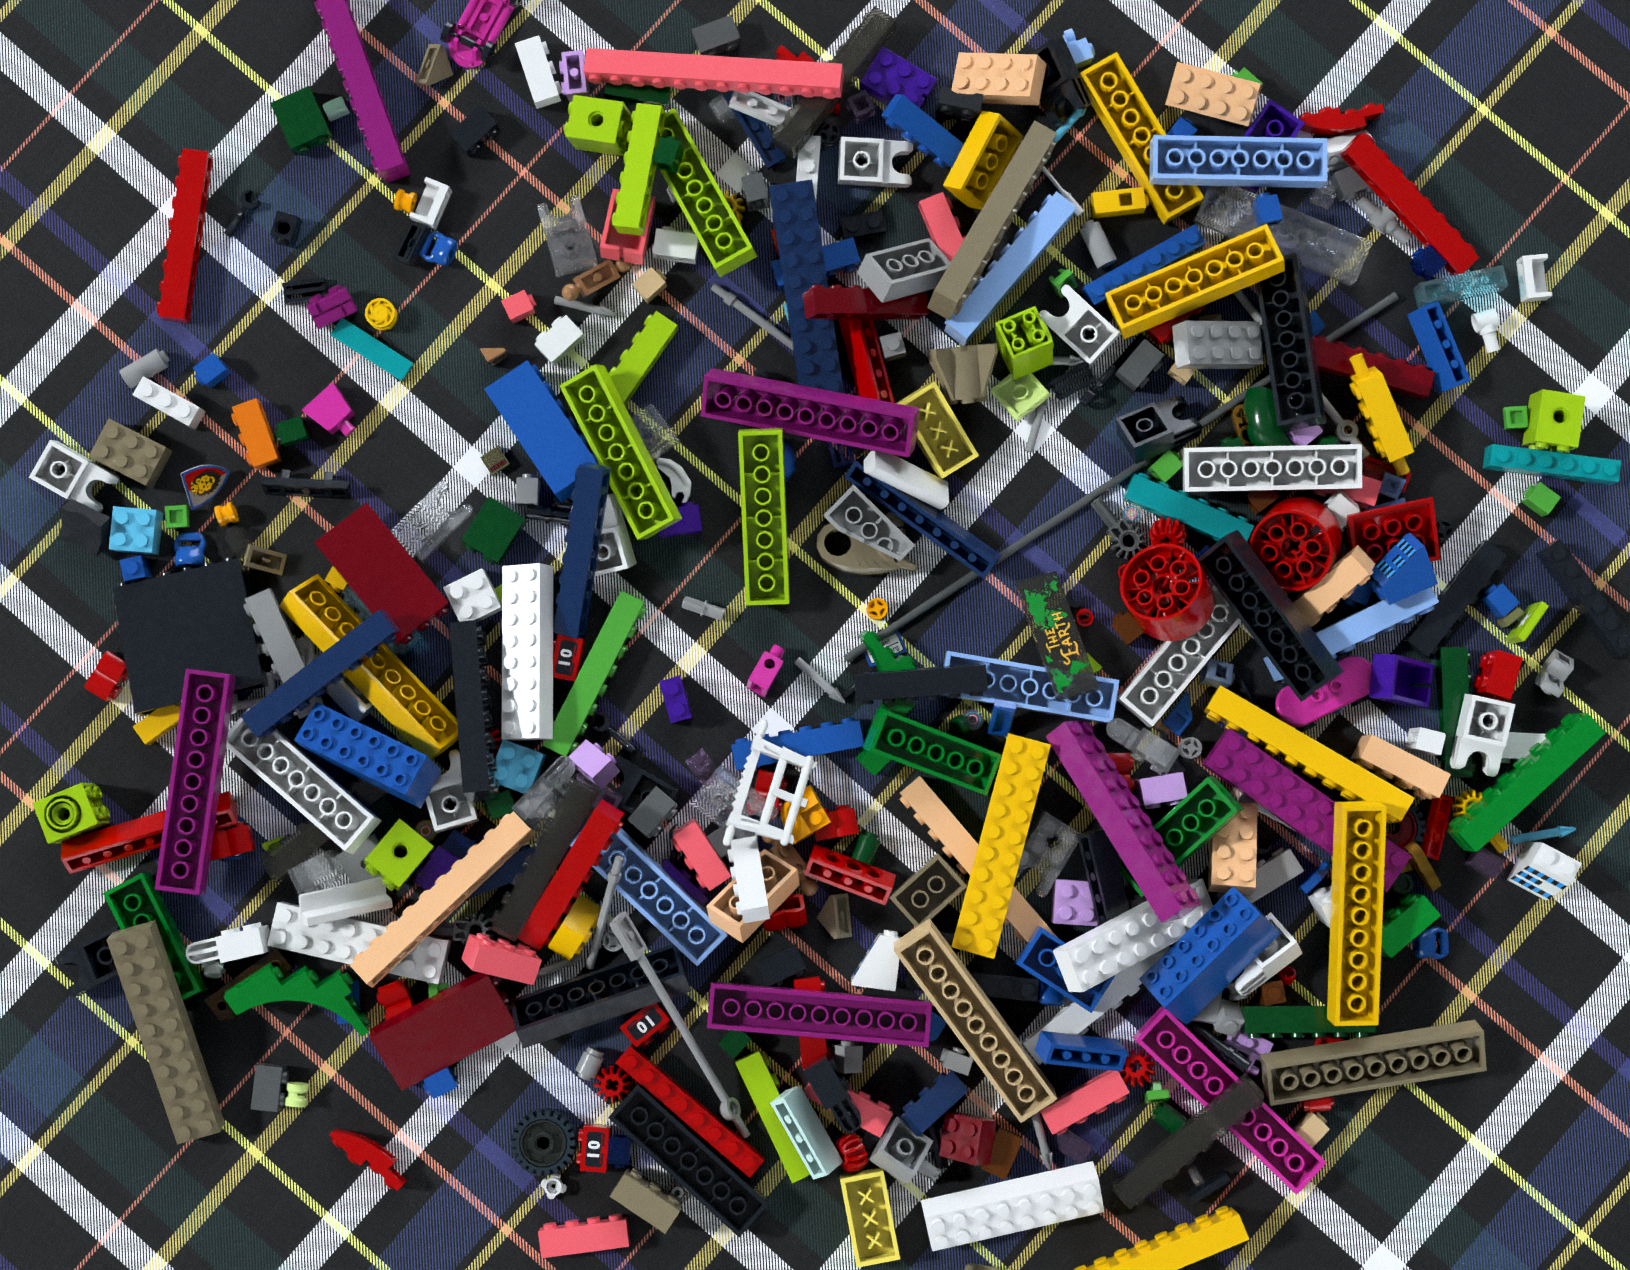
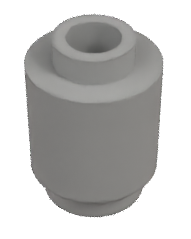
[575,1046,604,1081]

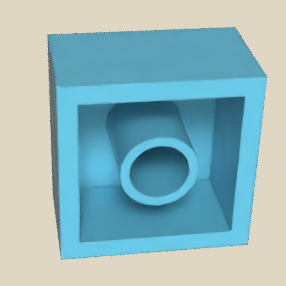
[109,506,163,556]
[494,740,546,795]

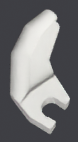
[656,458,691,503]

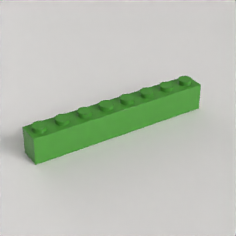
[543,590,647,757]

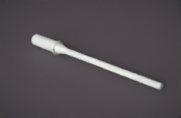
[1020,140,1084,216]

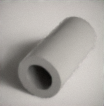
[1080,219,1117,270]
[119,348,170,389]

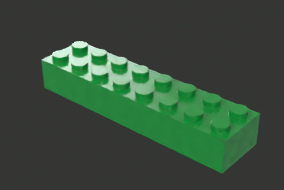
[1446,713,1606,852]

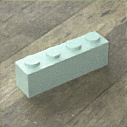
[770,1085,843,1180]

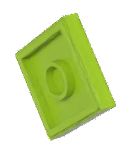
[1505,601,1548,644]

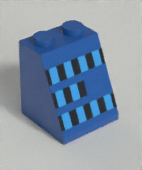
[1368,533,1438,605]

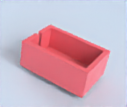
[600,189,656,265]
[672,817,731,891]
[461,933,542,985]

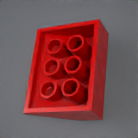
[1346,497,1441,566]

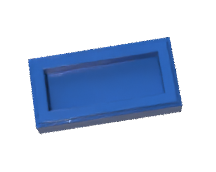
[987,700,1016,737]

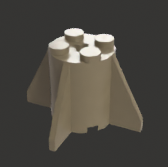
[927,343,998,405]

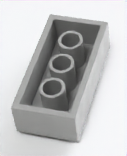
[857,238,951,303]
[1172,321,1264,369]

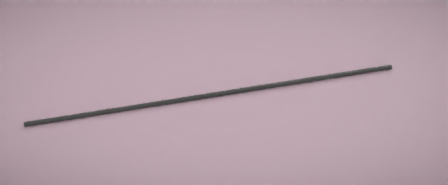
[843,292,1399,663]

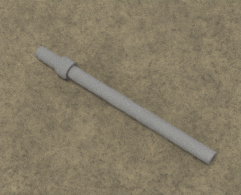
[711,283,793,350]
[586,856,624,969]

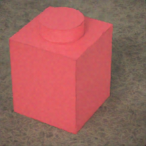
[501,290,537,324]

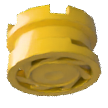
[365,298,398,331]

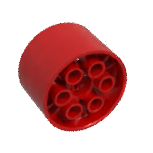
[1249,497,1342,591]
[1120,543,1215,641]

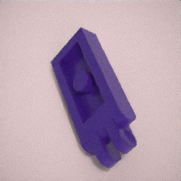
[661,859,709,906]

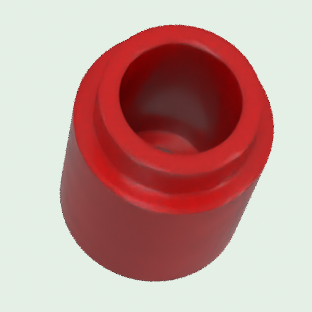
[1301,1096,1334,1113]

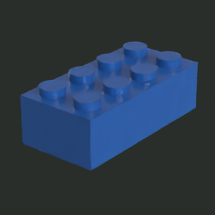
[1014,926,1115,1013]

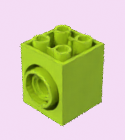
[564,95,632,156]
[995,306,1054,380]
[1522,389,1586,453]
[32,783,110,844]
[364,818,434,891]

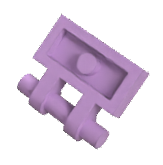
[1217,1030,1274,1076]

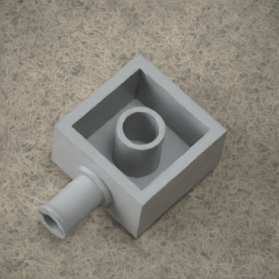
[869,1117,941,1184]

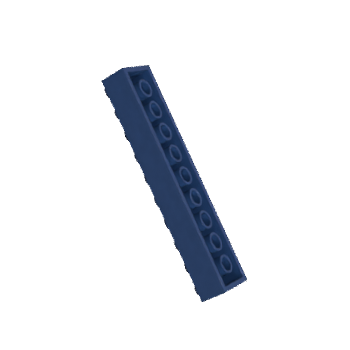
[768,179,844,393]

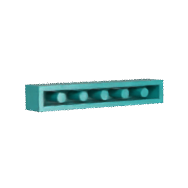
[1483,444,1621,485]
[1122,473,1254,542]

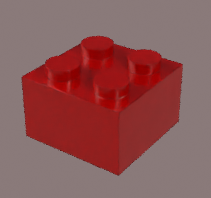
[1473,650,1523,701]

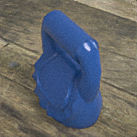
[419,232,457,266]
[174,532,206,568]
[1412,927,1449,959]
[1038,979,1066,1006]

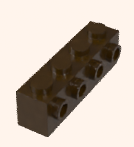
[205,948,296,1021]

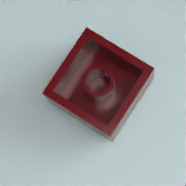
[939,1112,996,1165]

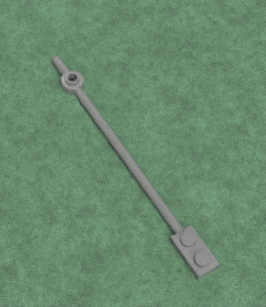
[1233,290,1370,459]
[609,911,750,1139]

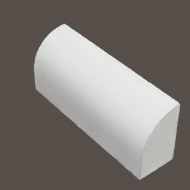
[864,450,949,510]

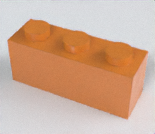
[231,398,282,470]

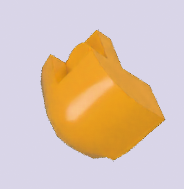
[781,785,831,844]

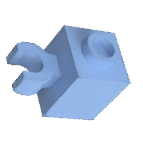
[1063,28,1095,69]

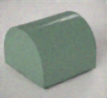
[322,96,350,122]

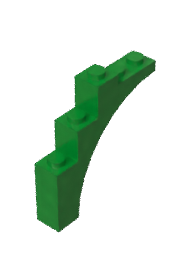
[856,630,917,775]
[224,962,371,1037]

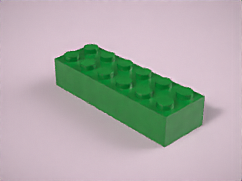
[863,708,1002,796]
[1119,776,1244,897]
[103,872,207,1001]

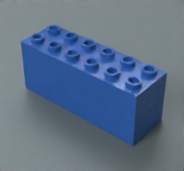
[484,360,599,503]
[294,702,442,809]
[1139,886,1281,1025]

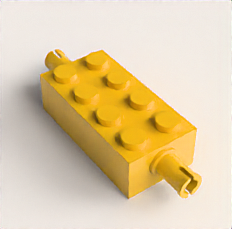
[1349,353,1414,476]

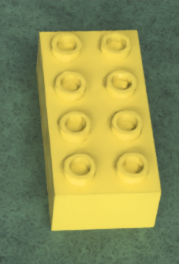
[897,381,979,479]
[840,1167,900,1268]

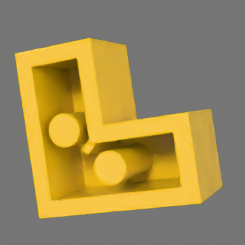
[548,895,601,961]

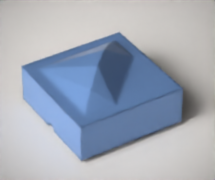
[1379,471,1406,500]

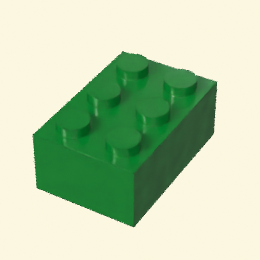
[1381,893,1441,958]

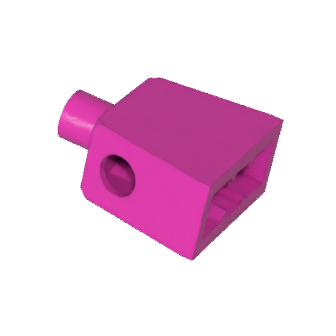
[302,383,356,437]
[746,645,785,698]

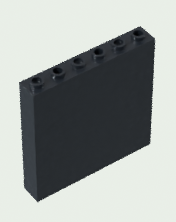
[112,557,269,716]

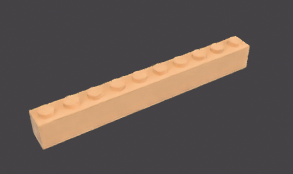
[899,776,1059,942]
[350,811,535,988]

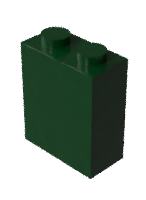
[270,86,334,155]
[461,496,528,565]

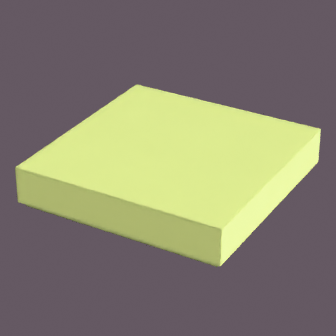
[990,373,1051,422]

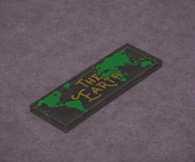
[1015,571,1099,701]

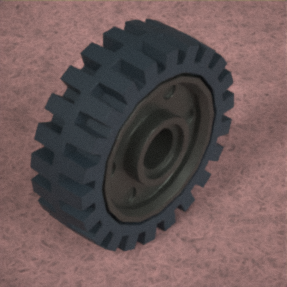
[511,1108,577,1176]

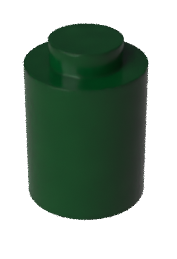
[852,831,881,865]
[1151,1101,1186,1135]

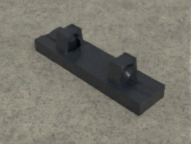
[261,469,352,499]

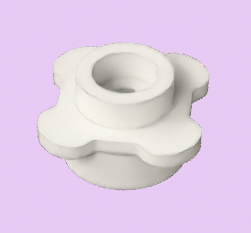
[202,960,226,979]
[541,1173,567,1199]

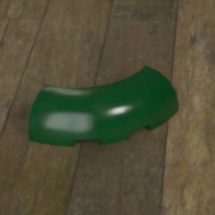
[1244,387,1294,446]

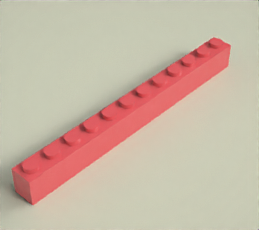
[583,48,844,99]

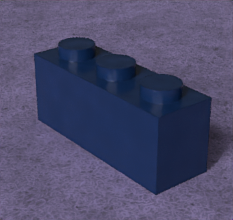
[900,1070,969,1137]

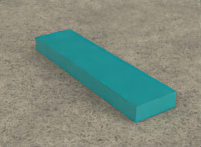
[330,318,414,382]

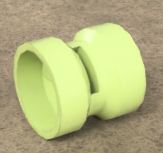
[284,1082,309,1107]

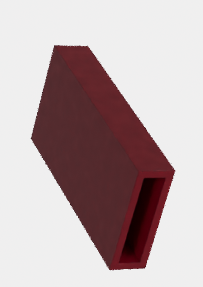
[315,503,450,646]
[369,972,515,1091]

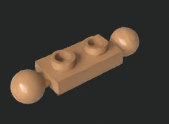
[562,257,631,301]
[762,836,818,896]

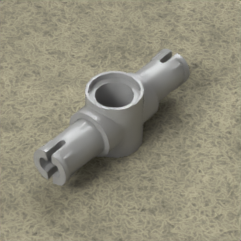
[1355,195,1412,245]

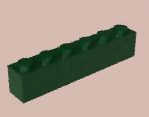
[1436,647,1475,778]
[1240,1006,1376,1038]

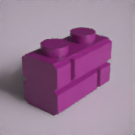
[306,285,357,329]

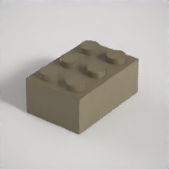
[88,419,173,489]
[889,853,967,927]
[610,1167,682,1234]

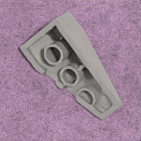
[823,484,916,561]

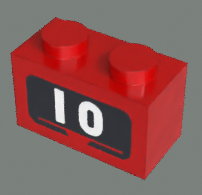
[553,634,585,682]
[619,1002,671,1048]
[576,1123,611,1173]

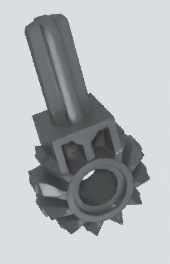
[1091,497,1147,560]
[429,913,496,945]

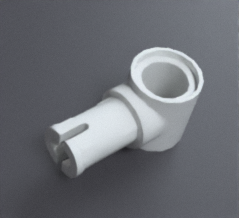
[1471,309,1500,353]

